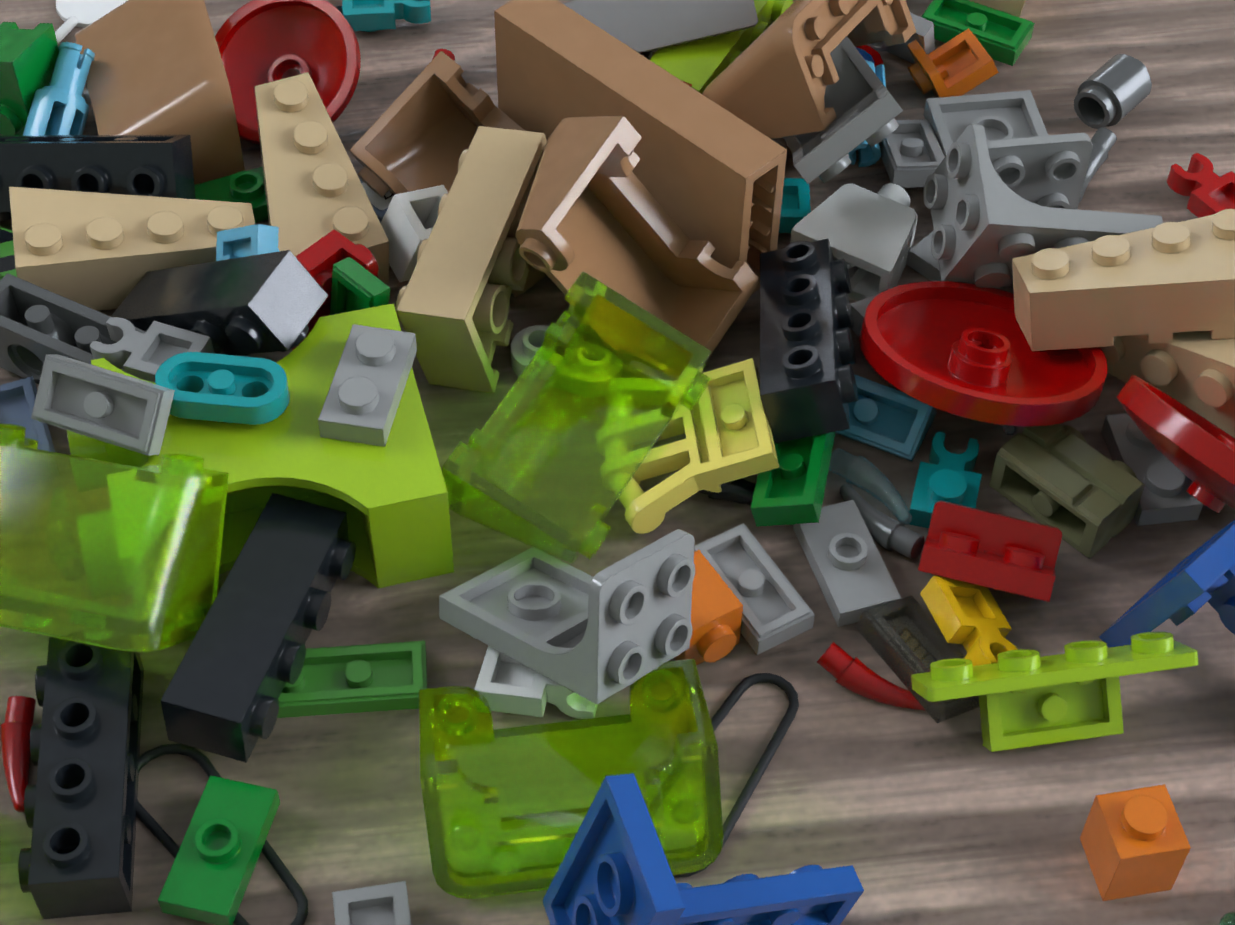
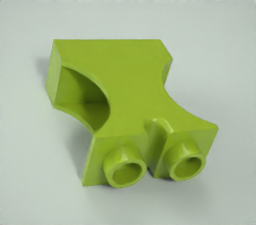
[66,303,454,638]

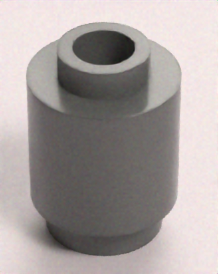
[1074,54,1152,129]

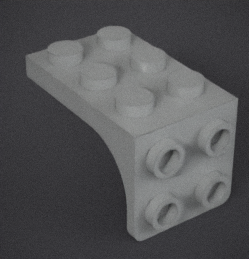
[783,36,903,184]
[924,90,1093,209]
[924,124,1163,289]
[439,529,695,704]

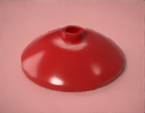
[215,0,361,145]

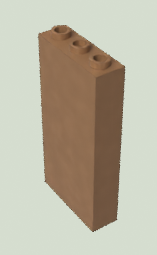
[494,0,787,293]

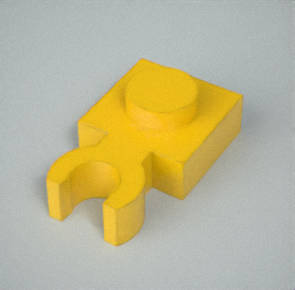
[920,576,1018,666]

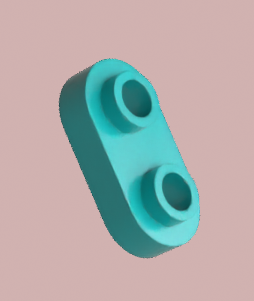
[155,352,290,425]

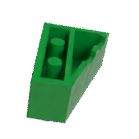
[0,22,59,136]

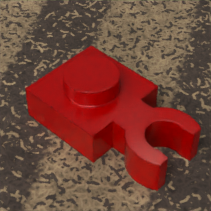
[1167,153,1235,218]

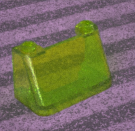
[442,271,712,564]
[0,423,229,652]
[419,659,724,899]

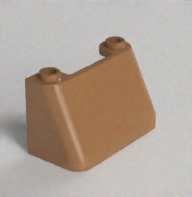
[75,0,245,185]
[702,0,916,139]
[349,51,547,298]
[515,116,760,381]

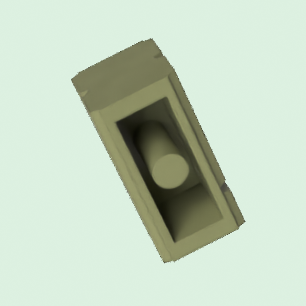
[989,424,1145,559]

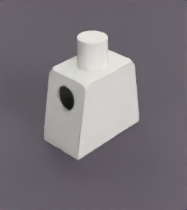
[790,183,918,301]

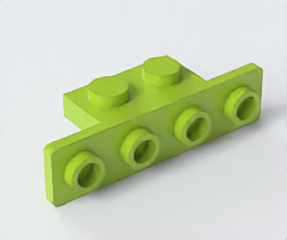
[911,632,1199,752]

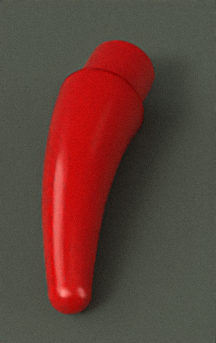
[817,642,929,711]
[1,696,36,812]

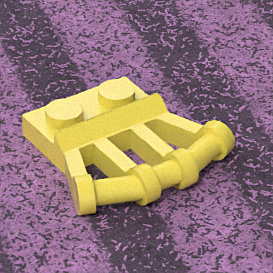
[597,358,779,534]

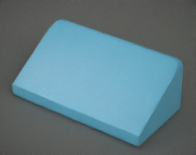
[836,374,937,462]

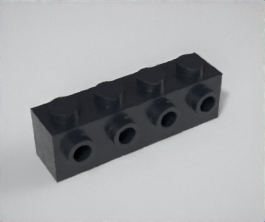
[0,135,196,221]
[760,239,858,443]
[111,250,328,355]
[160,493,356,763]
[18,631,144,919]

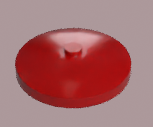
[860,281,1108,427]
[1117,375,1235,513]

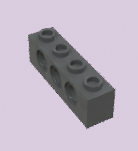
[0,273,146,384]

